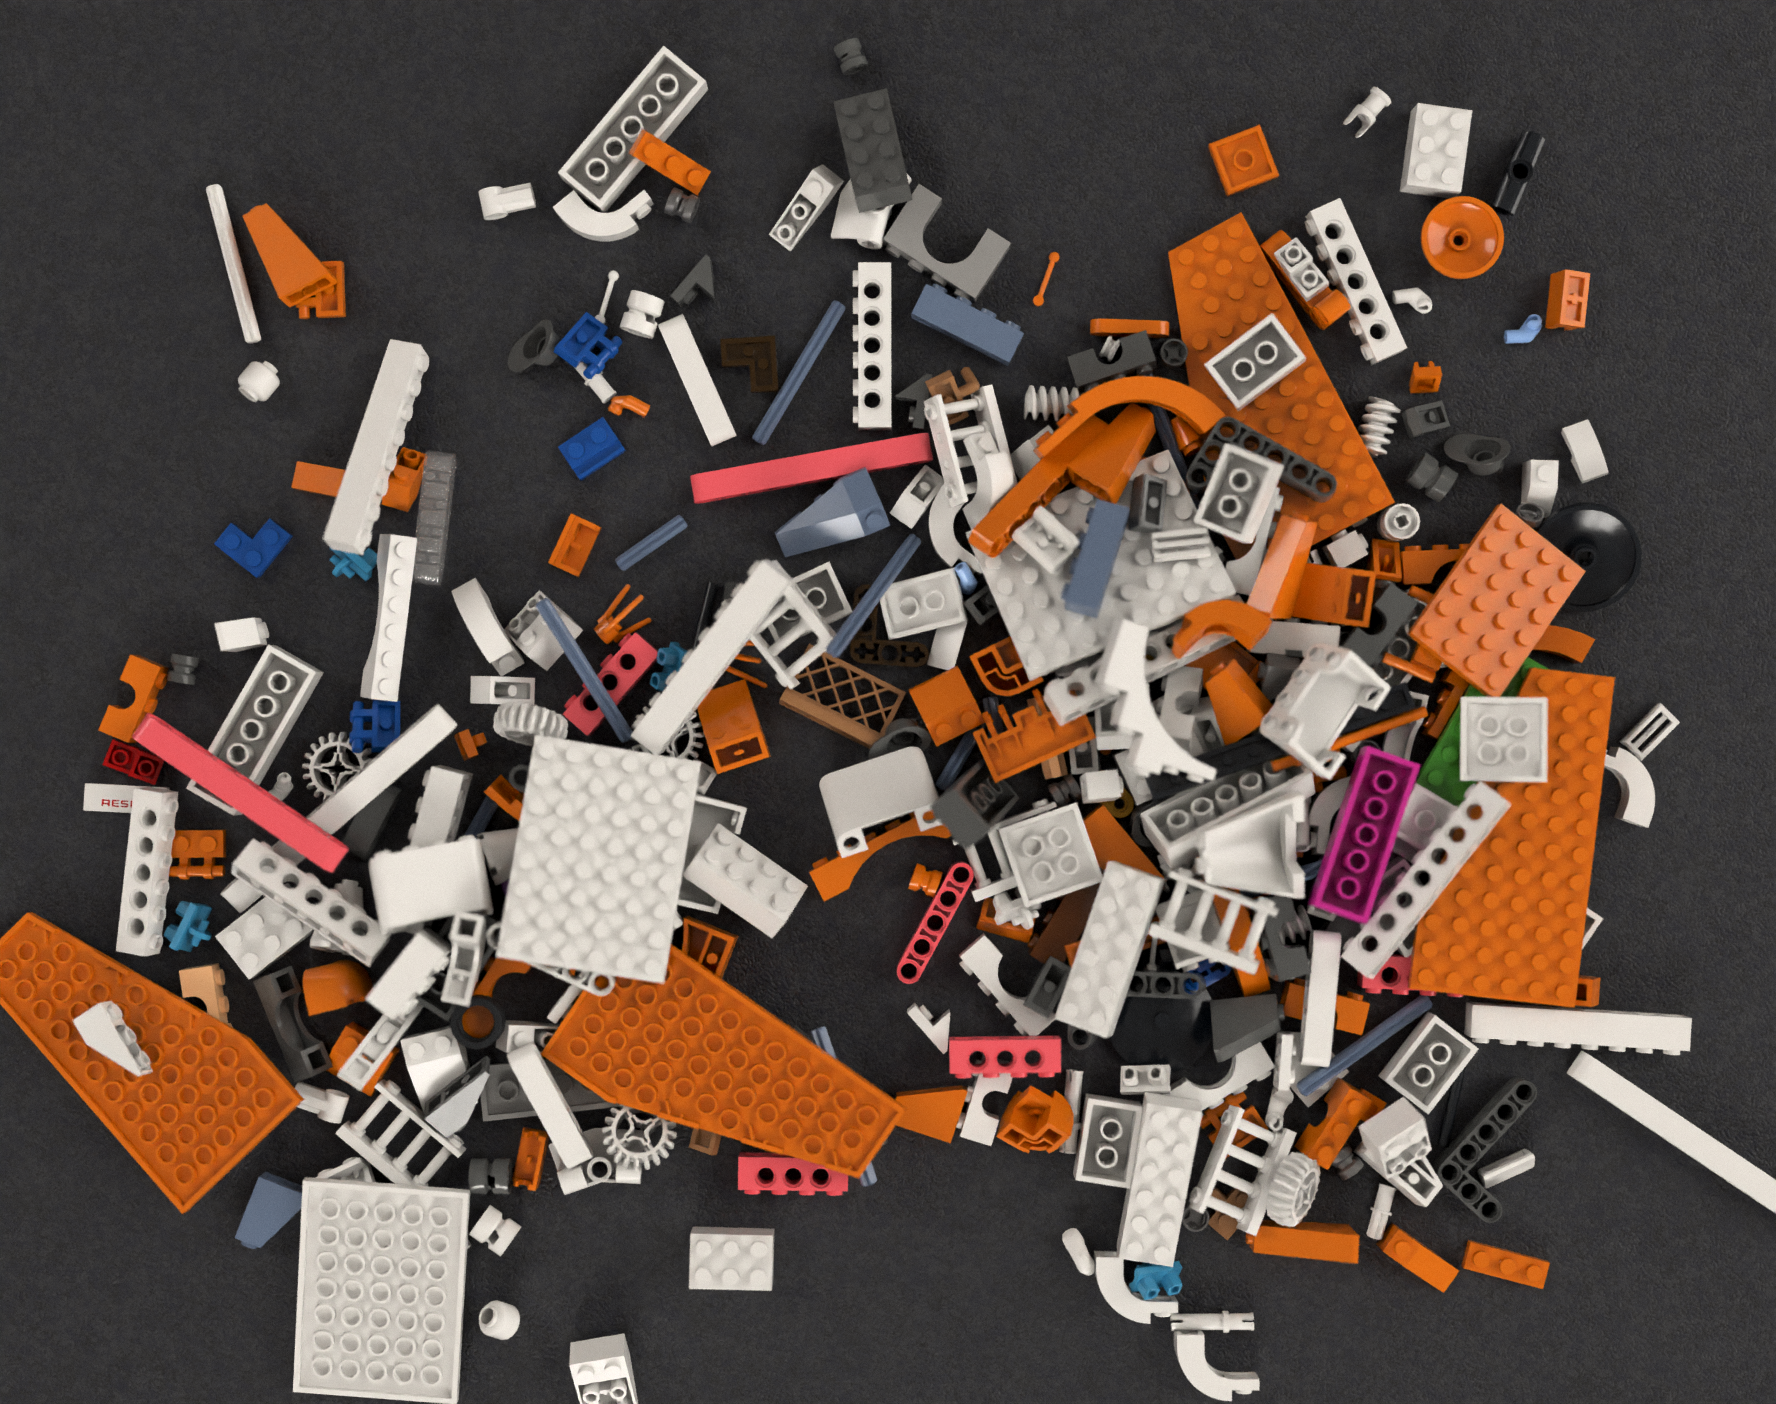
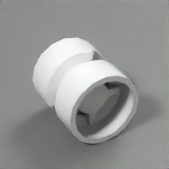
[619,290,665,339]
[1377,503,1420,542]
[469,1205,521,1257]

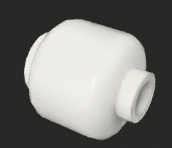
[238,361,280,402]
[479,1300,520,1340]

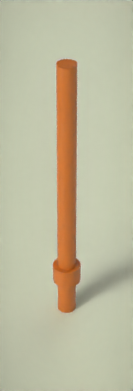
[1271,706,1428,772]

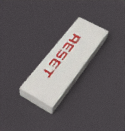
[83,783,169,813]

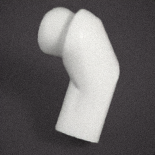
[1392,288,1432,314]

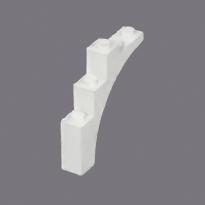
[1095,619,1217,783]

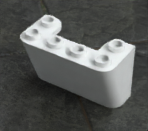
[1260,643,1391,780]
[819,746,942,858]
[677,793,747,914]
[369,835,493,936]

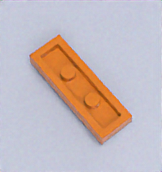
[629,129,711,196]
[1461,1240,1550,1289]

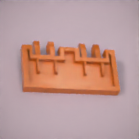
[973,683,1096,783]

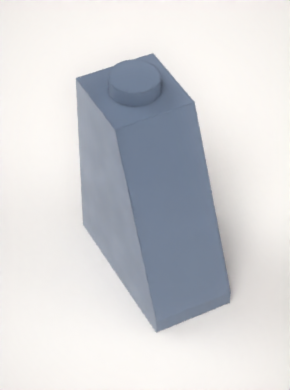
[235,1172,302,1249]

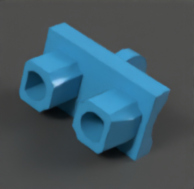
[330,547,377,581]
[650,642,688,691]
[164,901,212,952]
[1129,1261,1182,1300]

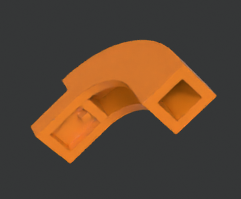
[1171,600,1272,660]

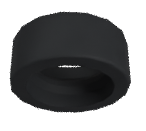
[450,994,506,1049]

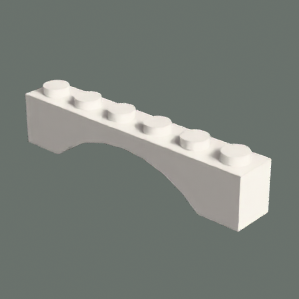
[360,534,417,702]

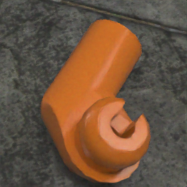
[608,395,650,417]
[1313,766,1347,792]

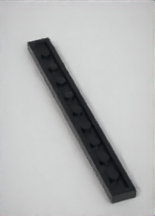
[1144,682,1416,802]

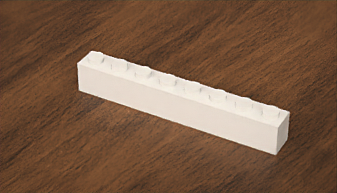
[323,339,429,555]
[630,559,794,755]
[1464,1001,1692,1055]

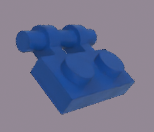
[554,312,622,379]
[349,700,400,753]

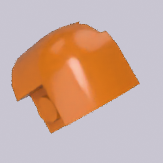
[969,636,1044,696]
[303,960,373,1016]
[996,1085,1074,1154]

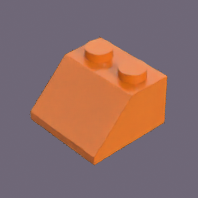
[909,666,985,747]
[327,1022,400,1097]

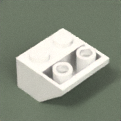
[504,590,583,671]
[1359,1097,1432,1180]

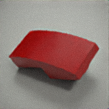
[102,739,165,785]

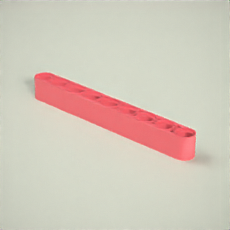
[690,433,933,504]
[132,713,349,873]

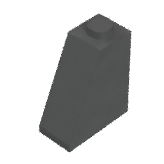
[1210,994,1285,1062]

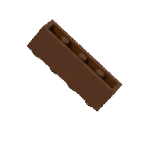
[1027,869,1105,964]

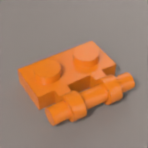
[296,261,346,319]
[169,830,226,879]
[1200,1092,1269,1159]

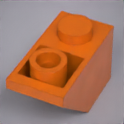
[382,447,429,512]

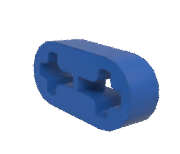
[1186,959,1232,991]

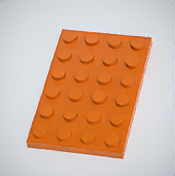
[1407,504,1586,697]

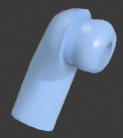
[1504,314,1542,344]
[954,562,978,595]

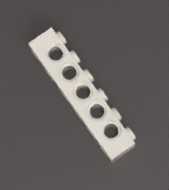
[1305,198,1407,365]
[853,262,891,430]
[116,787,178,957]
[231,838,391,967]

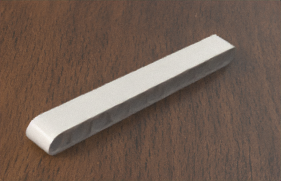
[220,704,457,913]
[1566,1050,1776,1214]

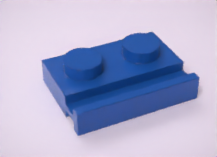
[558,417,626,481]

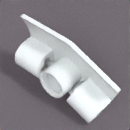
[831,173,912,249]
[549,1128,644,1195]

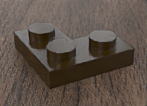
[720,336,779,393]

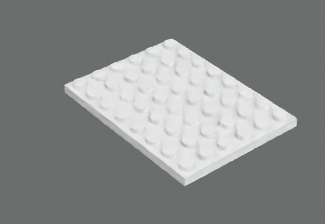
[966,450,1236,681]
[496,735,701,983]
[293,1177,470,1404]

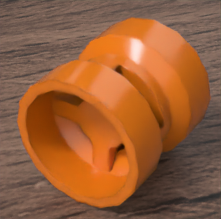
[908,863,943,898]

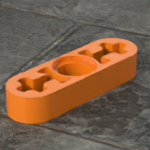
[1090,319,1169,338]

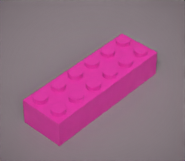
[1307,746,1420,924]

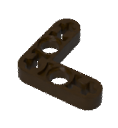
[850,584,929,667]

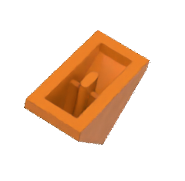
[1367,538,1402,583]

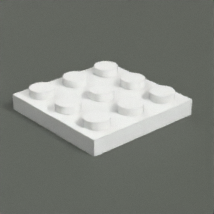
[1460,697,1547,782]
[998,802,1103,908]

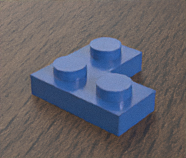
[214,518,293,578]

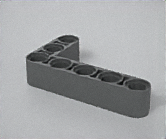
[1185,417,1337,503]
[1067,970,1207,1050]
[1432,1076,1537,1223]

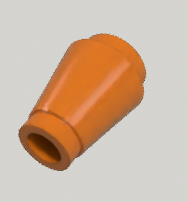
[1170,416,1204,457]

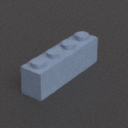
[911,284,1024,366]
[1061,499,1129,618]

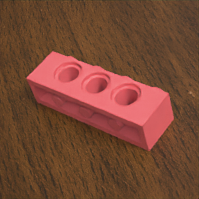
[563,632,658,736]
[1357,954,1463,997]
[949,1035,1061,1078]
[738,1152,848,1196]

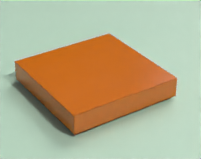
[1208,125,1279,196]

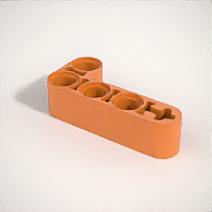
[1260,230,1351,330]

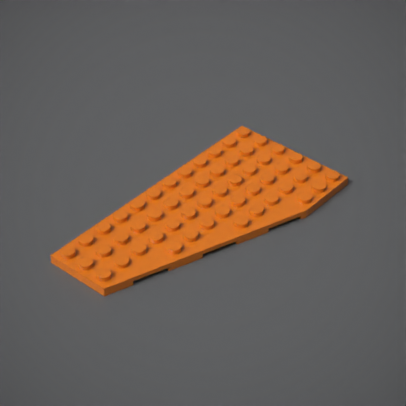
[1168,212,1395,560]
[1408,668,1615,1008]
[0,912,304,1214]
[541,944,907,1178]

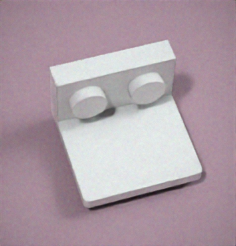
[1273,1031,1329,1091]

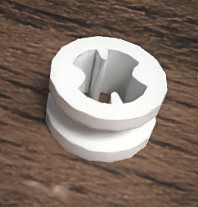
[1098,334,1121,362]

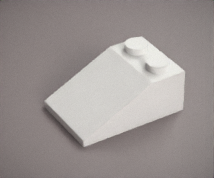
[400,1026,479,1112]

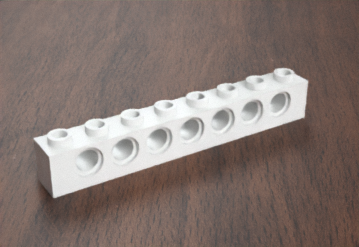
[1044,594,1244,726]
[1341,781,1511,979]

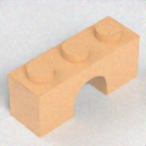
[179,963,233,1028]

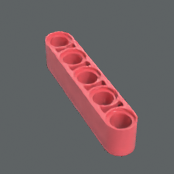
[897,861,974,984]

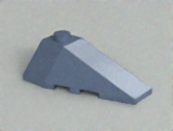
[774,467,891,557]

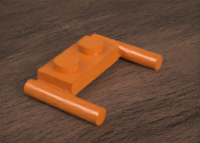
[1381,585,1442,683]

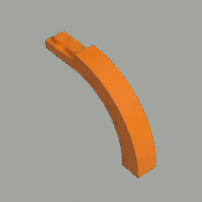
[1033,376,1226,458]
[1422,625,1595,739]
[1194,856,1270,997]

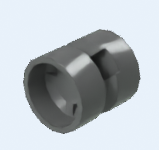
[1406,452,1458,502]
[469,1158,513,1194]

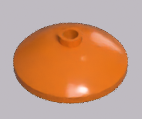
[1421,196,1504,279]

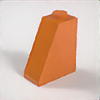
[1205,658,1273,745]
[894,1085,968,1143]

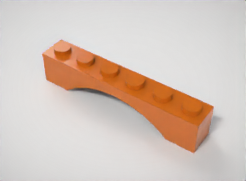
[809,810,951,901]

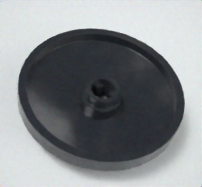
[1536,502,1642,612]
[1109,963,1213,1072]

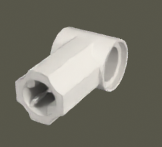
[478,183,536,220]
[295,1081,350,1124]

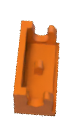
[1545,269,1590,330]
[548,513,601,577]
[512,1127,549,1191]

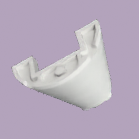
[1194,791,1305,899]

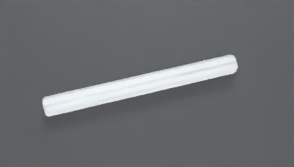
[206,184,261,344]

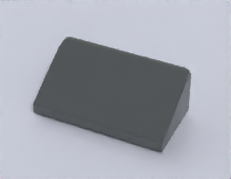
[1128,473,1167,533]

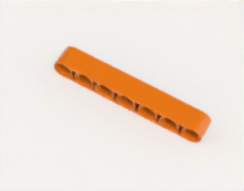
[969,415,1109,558]

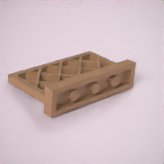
[779,644,906,749]

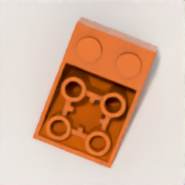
[1292,563,1376,627]
[697,679,771,774]

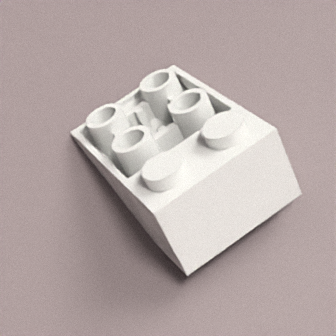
[569,1333,638,1404]

